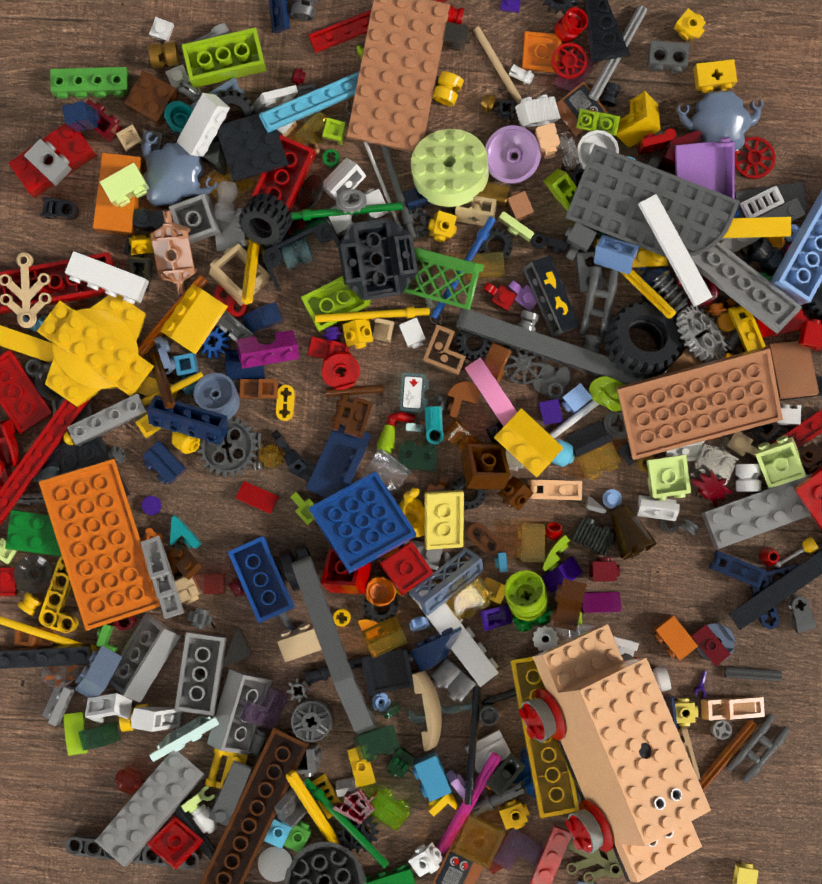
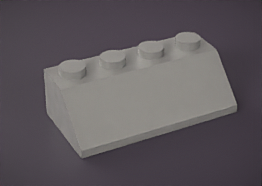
[109,613,181,703]
[207,669,272,755]

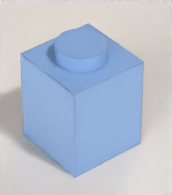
[561,383,592,413]

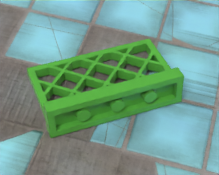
[403,247,484,310]

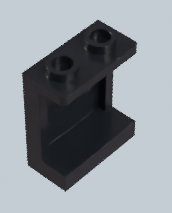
[361,647,416,696]

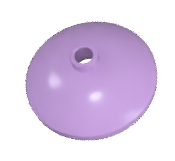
[485,125,541,184]

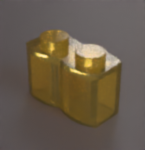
[576,442,622,481]

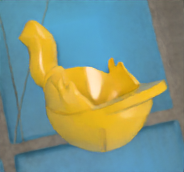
[398,488,424,537]

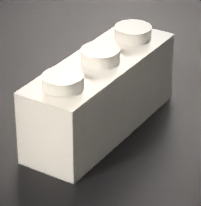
[177,93,230,156]

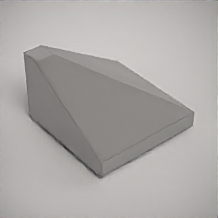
[585,496,606,514]

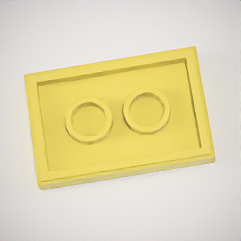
[424,490,464,550]

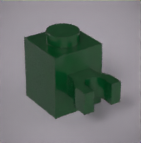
[386,745,415,778]

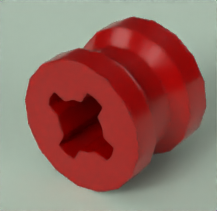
[447,5,464,27]

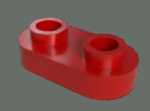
[214,285,247,317]

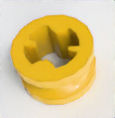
[333,609,351,627]

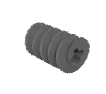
[650,270,689,312]

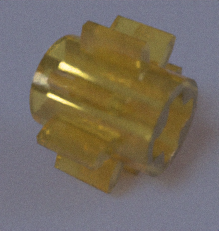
[260,445,284,469]

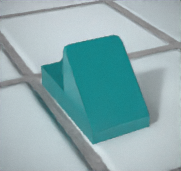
[170,515,203,549]

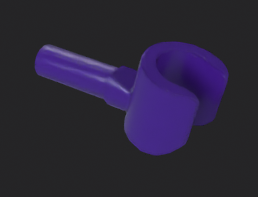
[693,670,707,699]

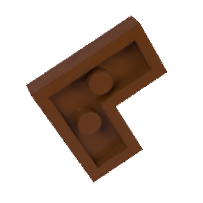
[166,541,203,580]

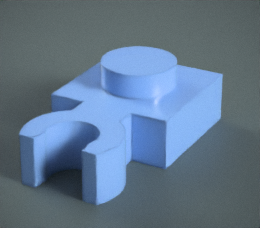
[409,616,430,633]

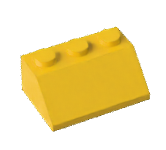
[161,284,228,355]
[494,408,564,477]

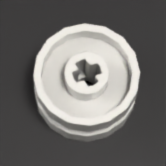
[574,130,619,169]

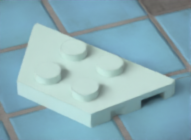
[149,715,219,762]

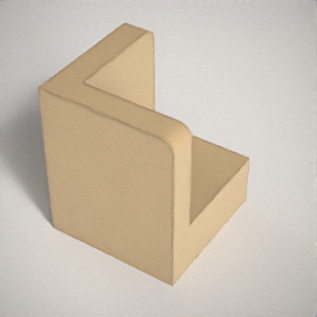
[372,318,395,343]

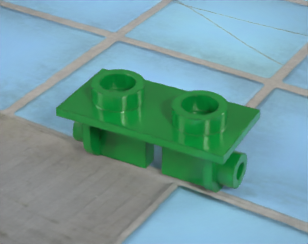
[513,605,552,632]

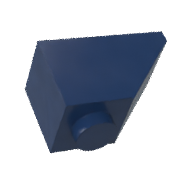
[242,302,284,333]

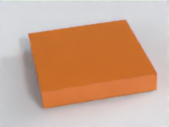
[521,31,562,73]

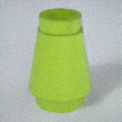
[376,425,395,454]

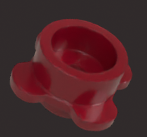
[229,578,245,597]

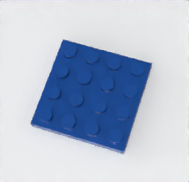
[309,471,417,574]

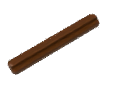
[149,351,176,409]

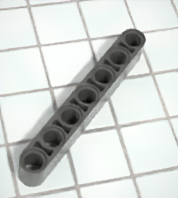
[65,833,201,869]

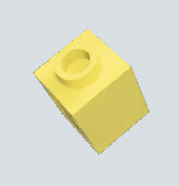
[732,862,759,884]

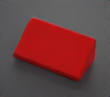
[235,481,279,514]

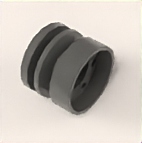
[291,697,334,742]

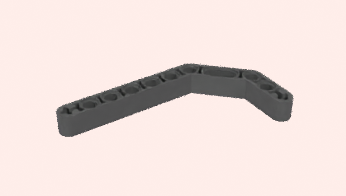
[291,556,378,735]

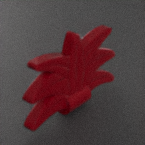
[691,469,732,507]

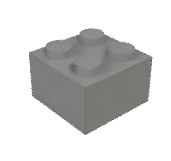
[169,194,222,244]

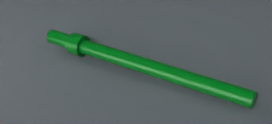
[291,202,403,221]
[304,778,389,868]

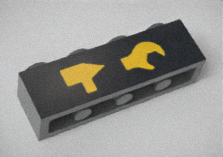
[523,256,580,338]

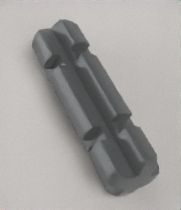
[252,433,263,470]

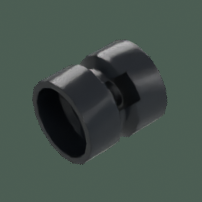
[747,237,785,273]

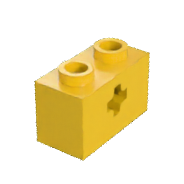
[693,59,737,93]

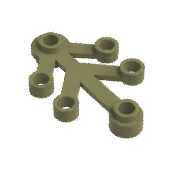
[566,839,623,884]

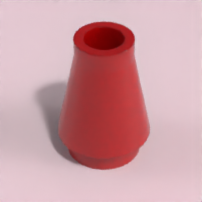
[759,547,779,566]

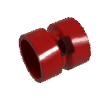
[554,7,588,42]

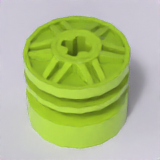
[504,570,549,621]

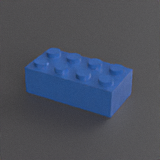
[228,536,296,623]

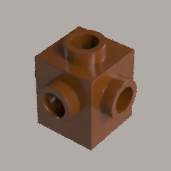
[797,442,822,474]
[498,476,534,511]

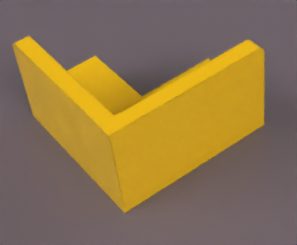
[616,91,660,148]

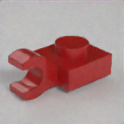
[483,282,517,311]

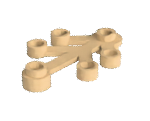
[0,252,52,328]

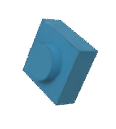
[494,552,508,573]

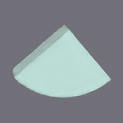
[406,423,425,433]

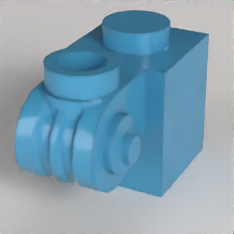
[174,353,199,395]

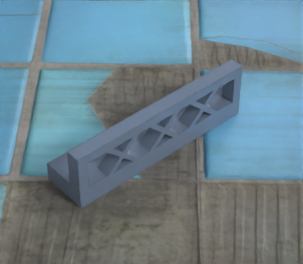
[409,548,484,616]

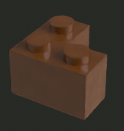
[551,579,587,632]

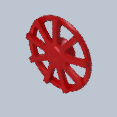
[735,137,776,179]

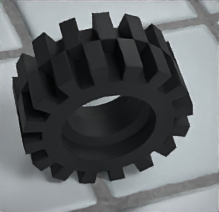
[478,228,513,264]
[456,330,491,360]
[451,476,486,510]
[364,596,398,623]

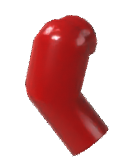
[386,412,415,427]

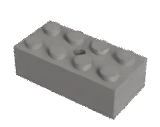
[175,631,227,716]

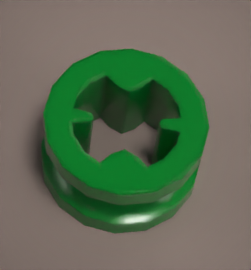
[323,149,340,168]

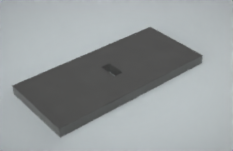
[735,182,807,218]

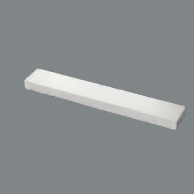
[638,194,712,307]

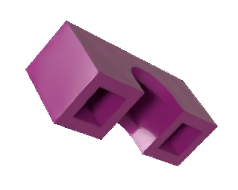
[237,330,299,369]

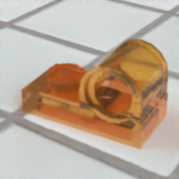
[443,419,484,452]

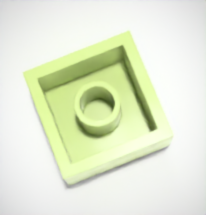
[100,163,149,207]

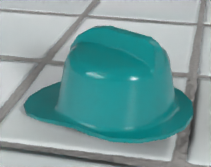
[164,101,194,133]

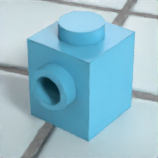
[264,816,291,849]

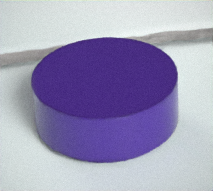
[142,496,162,515]

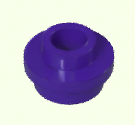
[323,327,343,341]

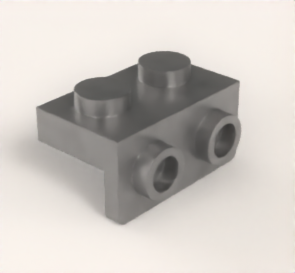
[296,744,323,777]

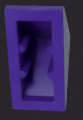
[541,556,583,593]
[479,604,513,631]

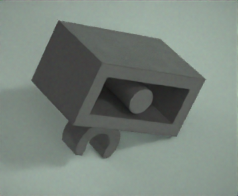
[564,222,597,261]

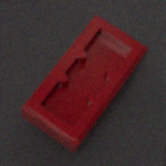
[691,624,731,667]

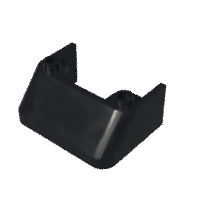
[259,217,340,292]

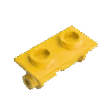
[129,234,169,255]

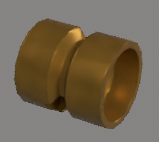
[148,40,180,69]

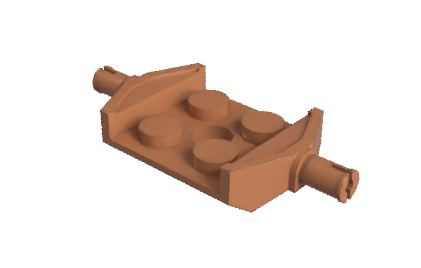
[151,210,197,295]

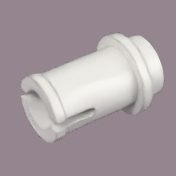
[509,64,534,85]

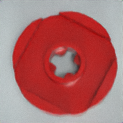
[321,351,360,390]

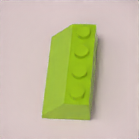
[182,27,267,88]

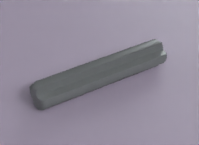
[724,667,782,681]

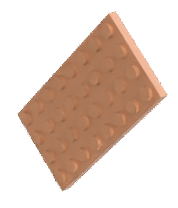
[346,0,450,153]
[616,346,783,460]

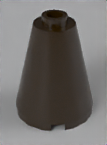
[611,504,657,560]

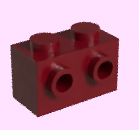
[85,99,122,142]
[589,557,620,581]

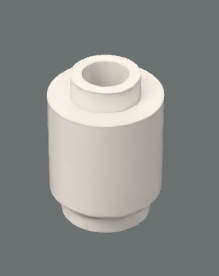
[191,804,218,834]

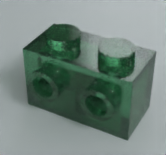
[397,441,438,472]
[353,724,400,762]

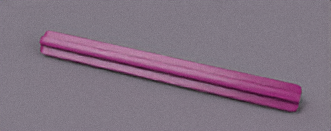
[436,752,502,854]

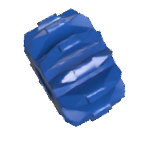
[200,327,230,359]

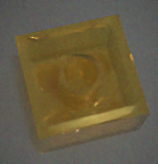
[453,813,505,869]

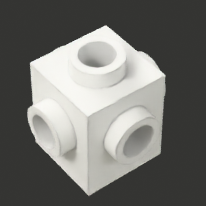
[408,843,443,877]

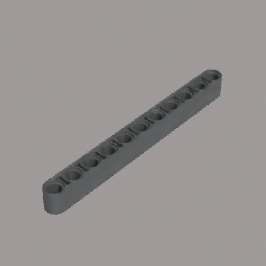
[456,308,659,384]

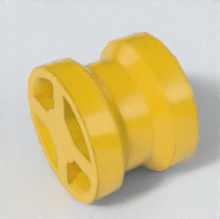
[17,592,42,616]

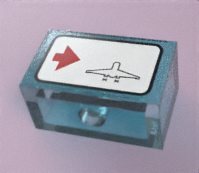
[400,373,429,414]

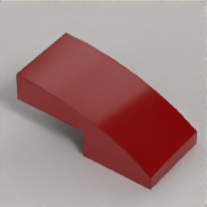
[307,337,349,359]

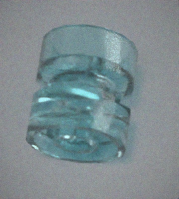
[280,238,313,270]

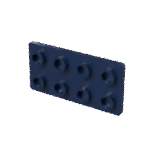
[306,425,372,498]

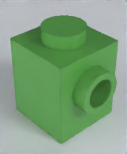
[283,820,312,852]

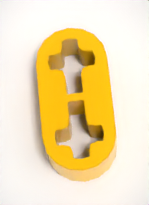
[276,385,295,421]

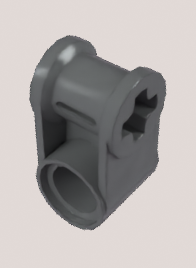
[788,595,816,634]

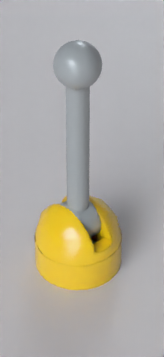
[774,536,819,569]

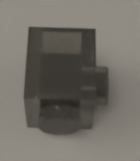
[442,22,471,51]

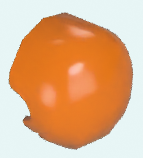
[365,577,396,607]

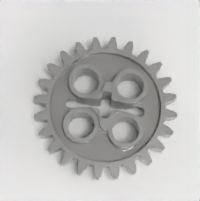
[676,305,727,363]

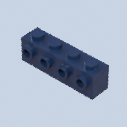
[147,395,228,445]

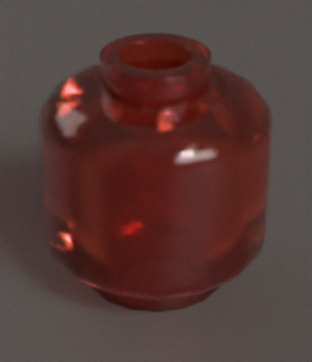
[114,766,145,795]

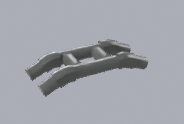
[579,267,618,338]
[726,714,790,783]

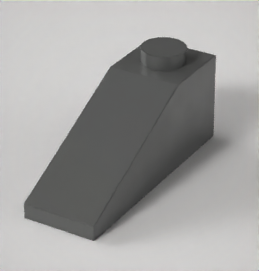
[209,760,252,826]

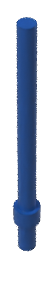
[431,216,496,319]

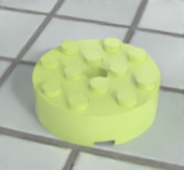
[411,129,489,207]

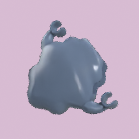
[676,91,764,151]
[142,132,219,207]

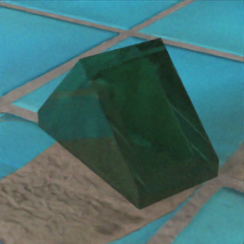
[78,721,121,751]

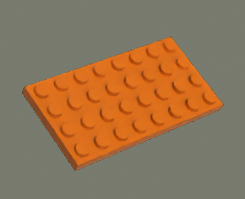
[39,459,161,631]

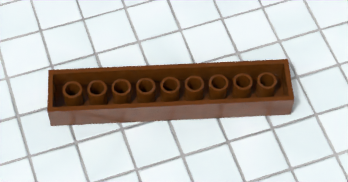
[200,725,310,884]

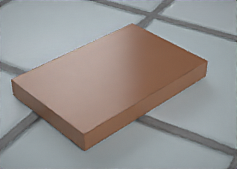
[769,341,819,399]

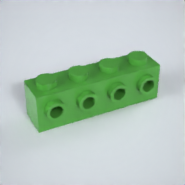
[50,67,130,99]

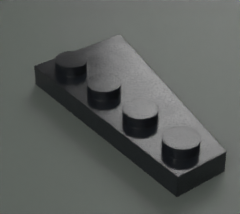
[585,0,630,62]

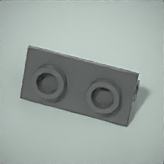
[215,310,253,344]

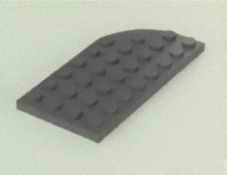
[565,144,740,257]

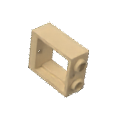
[209,243,270,306]

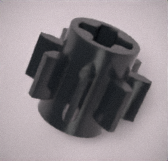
[494,97,516,123]

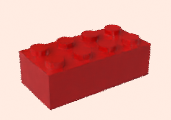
[8,123,97,198]
[251,135,316,212]

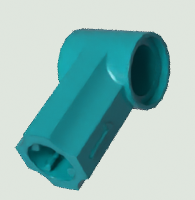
[425,406,444,445]

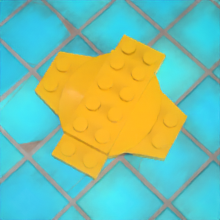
[37,294,154,407]

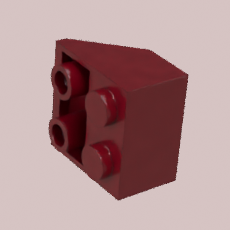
[659,130,702,173]

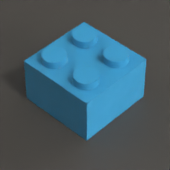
[412,750,452,802]

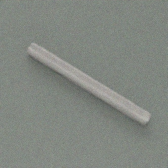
[589,5,647,101]

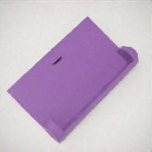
[675,137,735,199]

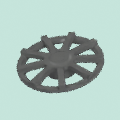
[503,347,545,384]

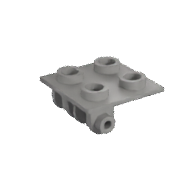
[215,208,249,251]

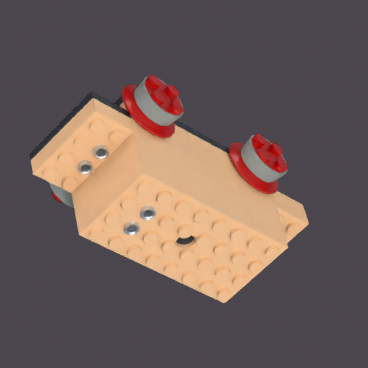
[519,624,711,883]

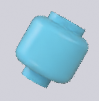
[551,439,575,467]

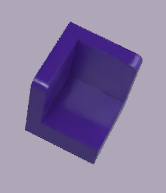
[538,399,563,425]

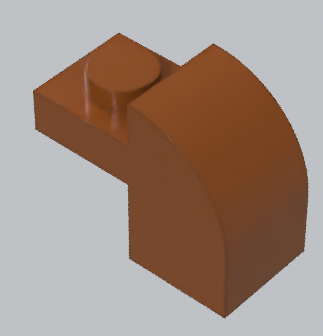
[447,382,480,419]

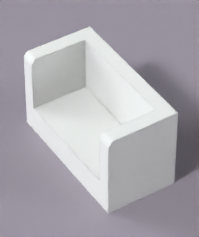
[85,693,132,723]

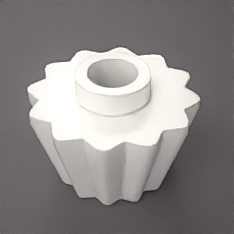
[532,625,559,651]

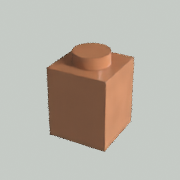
[507,191,534,221]

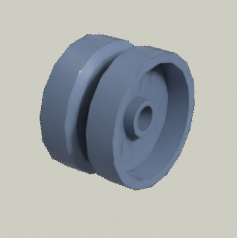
[193,373,240,420]

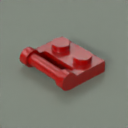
[637,129,676,155]

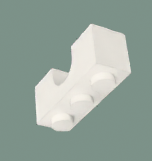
[328,189,389,237]

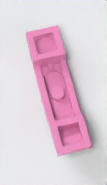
[465,358,517,427]

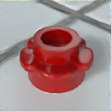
[544,522,563,540]

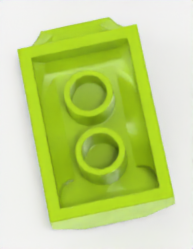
[301,276,372,332]

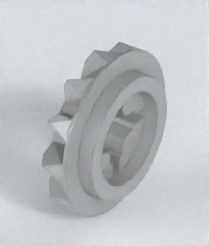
[336,189,367,214]

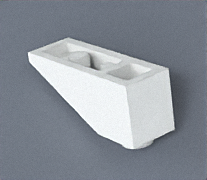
[131,707,182,732]

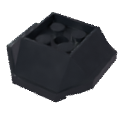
[338,218,418,301]

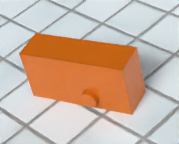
[93,153,144,236]

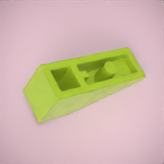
[543,169,585,226]

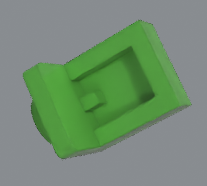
[96,624,118,652]

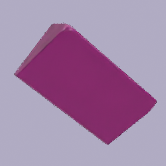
[582,592,622,613]

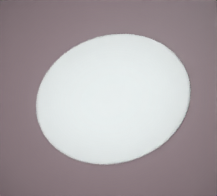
[258,847,292,882]

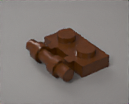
[331,394,373,439]

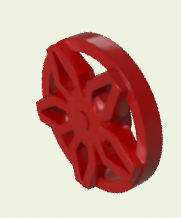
[551,43,588,79]

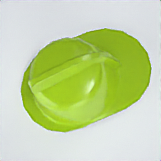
[589,376,626,412]

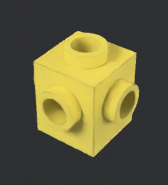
[674,698,698,726]

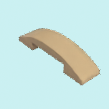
[412,670,442,751]

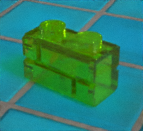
[371,787,410,832]

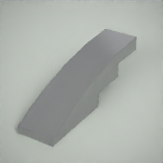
[141,536,184,619]

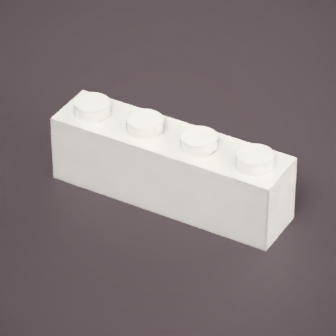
[65,251,149,304]

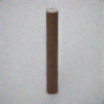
[326,385,383,397]

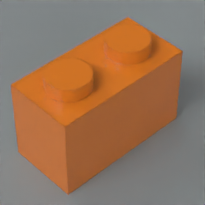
[653,615,698,661]

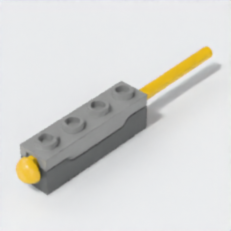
[63,371,204,446]

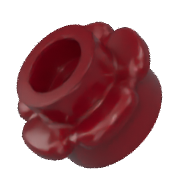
[291,67,306,86]

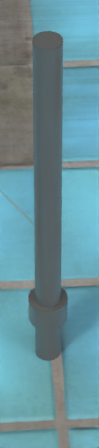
[381,146,416,239]

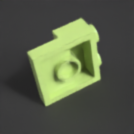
[755,436,806,489]
[647,454,691,501]

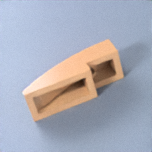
[701,697,765,720]

